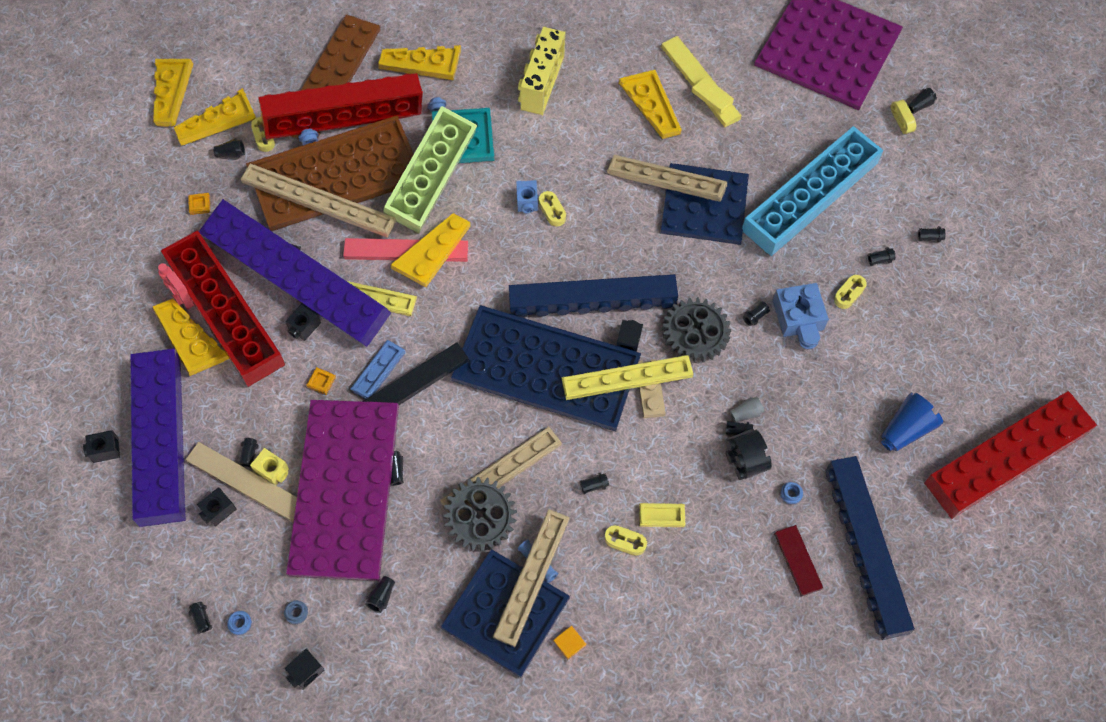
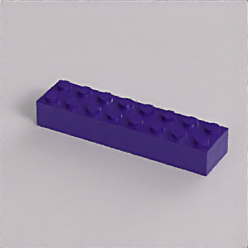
[130,348,186,527]

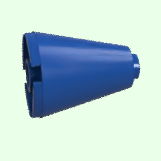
[881,392,943,451]

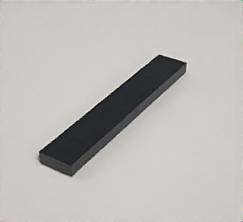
[362,342,469,405]

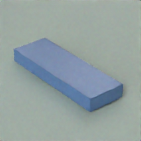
[350,340,406,399]

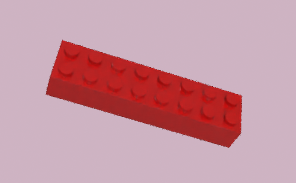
[258,73,423,140]
[160,230,285,387]
[924,390,1097,519]

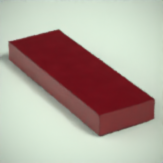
[774,525,824,597]

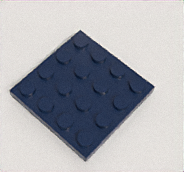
[660,163,749,245]
[441,549,570,678]

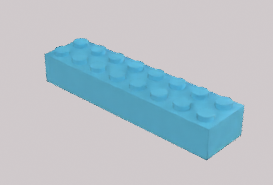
[742,126,884,256]

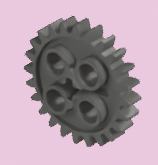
[662,297,731,363]
[443,477,517,552]

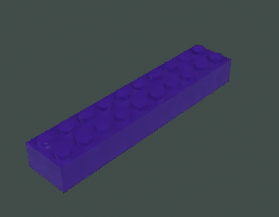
[199,199,391,347]

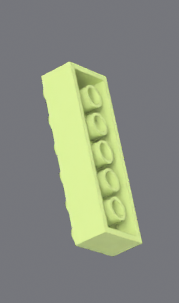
[383,106,477,233]

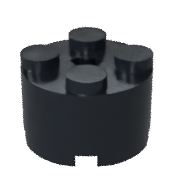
[725,429,772,480]

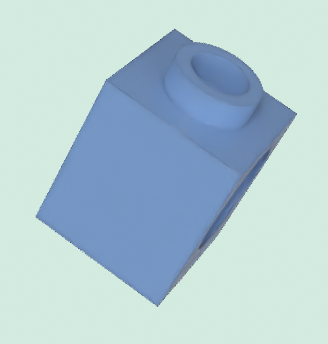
[516,180,538,213]

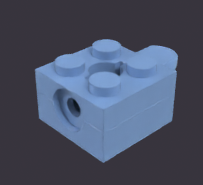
[772,283,829,349]

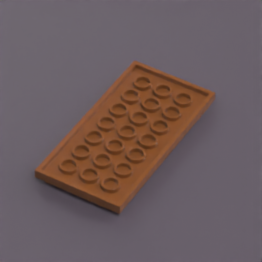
[246,116,414,231]

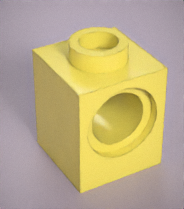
[250,448,289,485]

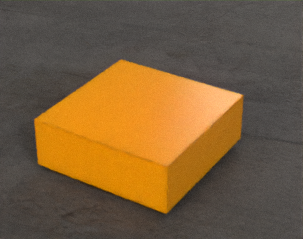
[188,193,211,215]
[306,367,336,395]
[553,626,586,660]

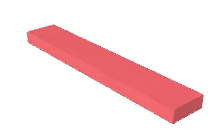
[344,238,468,262]

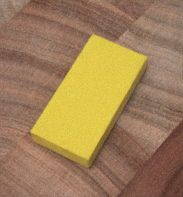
[692,77,734,114]
[639,503,685,527]

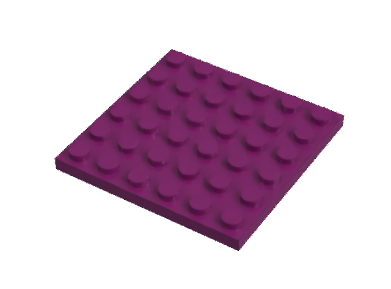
[754,0,903,110]

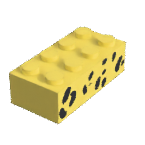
[518,27,565,115]

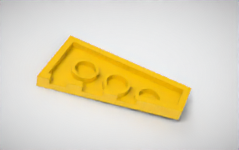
[378,45,461,80]
[153,59,194,126]
[619,69,682,139]
[174,88,256,146]
[391,213,471,287]
[153,298,229,376]

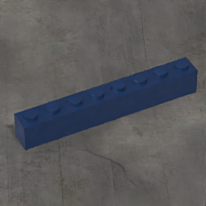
[509,274,678,318]
[825,456,915,640]

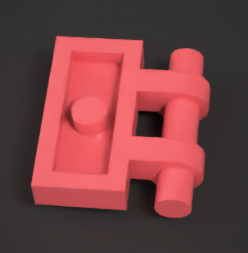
[158,263,194,310]

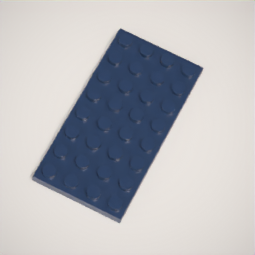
[451,305,641,432]

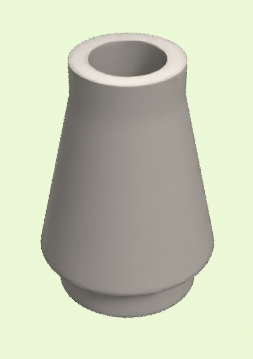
[730,396,764,422]

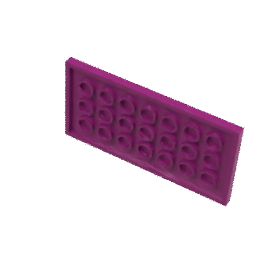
[286,400,399,581]

